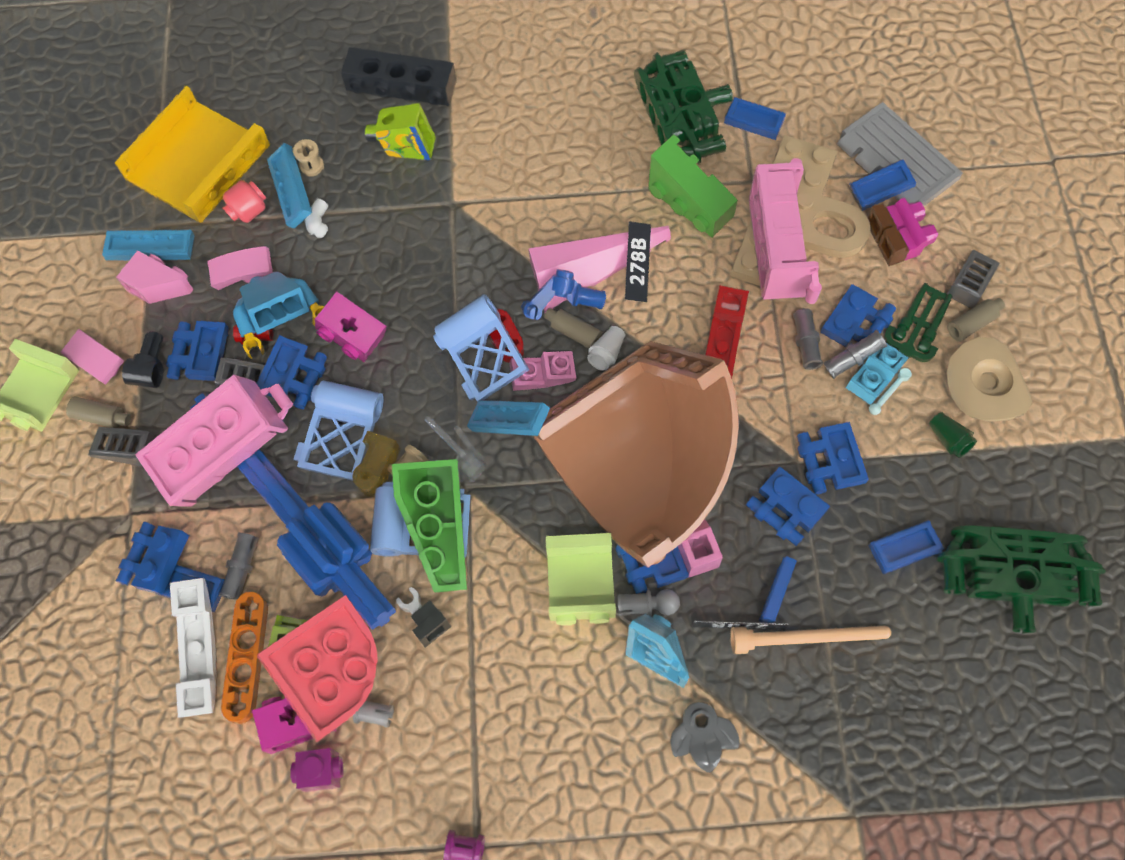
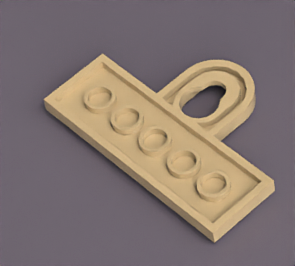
[730,135,870,286]

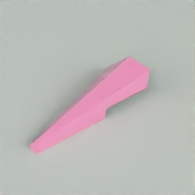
[529,226,671,313]

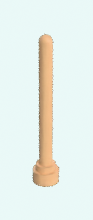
[730,626,892,654]

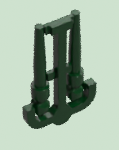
[884,283,953,362]

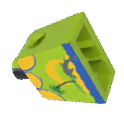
[365,104,436,160]

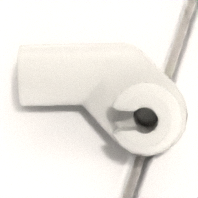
[304,198,329,238]

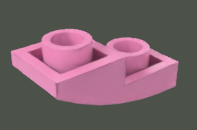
[208,246,273,290]
[60,329,124,385]
[510,351,576,391]

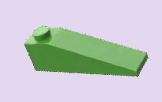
[392,459,467,593]

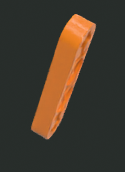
[221,592,268,724]

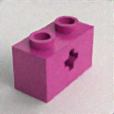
[315,292,386,362]
[252,697,337,754]

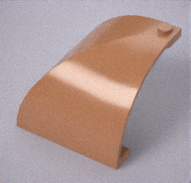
[533,341,739,568]

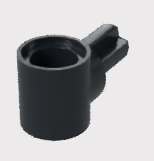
[122,331,164,388]

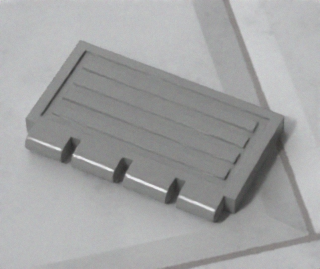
[837,102,963,206]

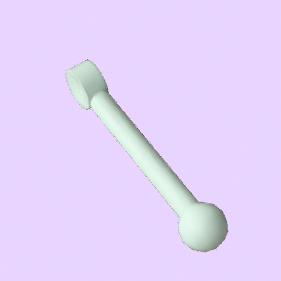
[869,368,912,415]

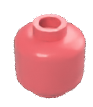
[223,180,267,223]

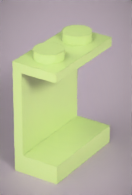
[0,339,79,432]
[546,533,616,625]

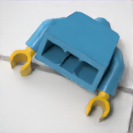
[233,272,325,359]

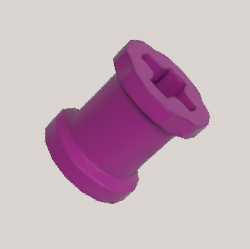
[444,830,485,860]

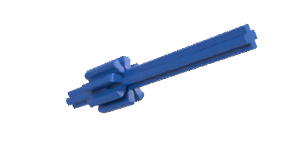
[190,393,396,630]

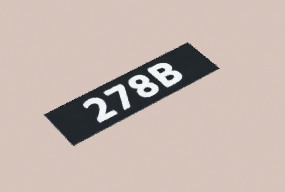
[625,221,651,302]
[692,621,789,630]

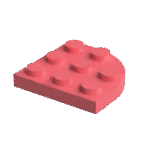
[257,595,377,743]

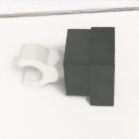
[396,587,451,648]

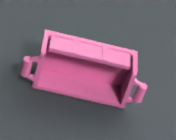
[749,158,822,304]
[135,375,293,507]

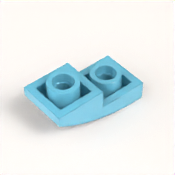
[846,343,908,405]

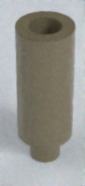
[947,298,1005,342]
[544,308,602,349]
[66,396,131,428]

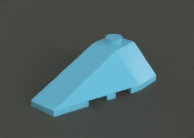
[625,614,689,688]

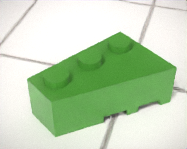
[648,134,738,237]

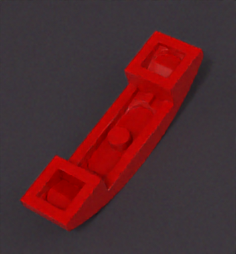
[705,285,749,378]

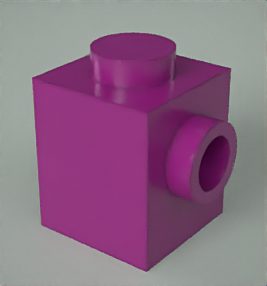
[290,748,344,792]

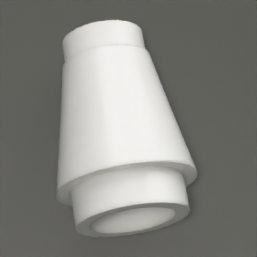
[587,326,625,371]

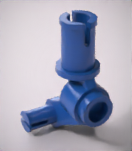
[521,269,606,320]

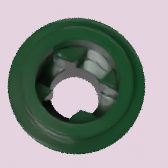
[929,412,977,458]

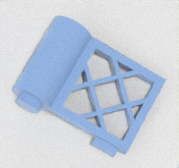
[433,294,529,402]
[293,380,384,481]
[370,482,471,558]

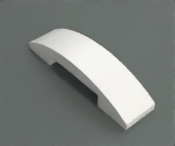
[170,578,216,718]

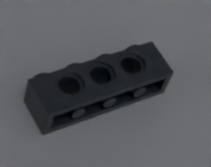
[341,47,457,106]

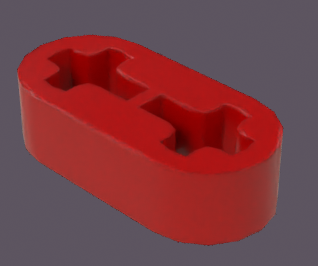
[488,309,524,363]

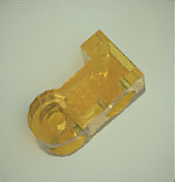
[352,431,401,496]

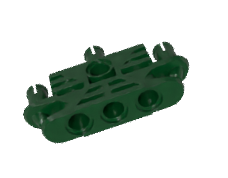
[634,50,733,164]
[937,525,1106,633]

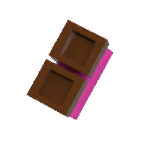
[868,198,938,266]

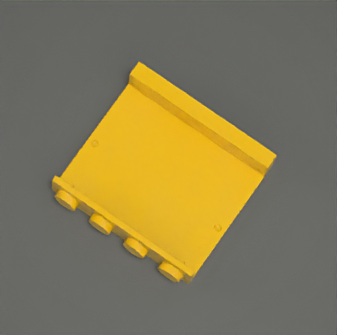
[115,86,270,224]

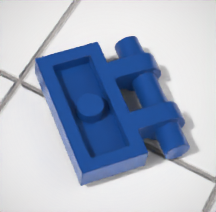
[820,284,896,347]
[166,321,229,381]
[256,335,327,410]
[797,422,869,495]
[746,467,830,546]
[116,522,190,595]
[615,544,689,594]

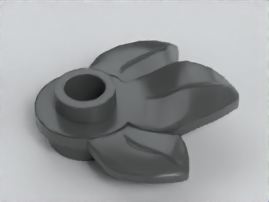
[670,702,739,773]

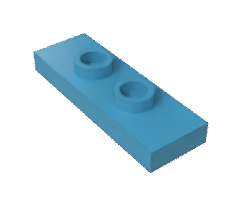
[267,143,312,229]
[102,230,194,261]
[467,400,550,436]

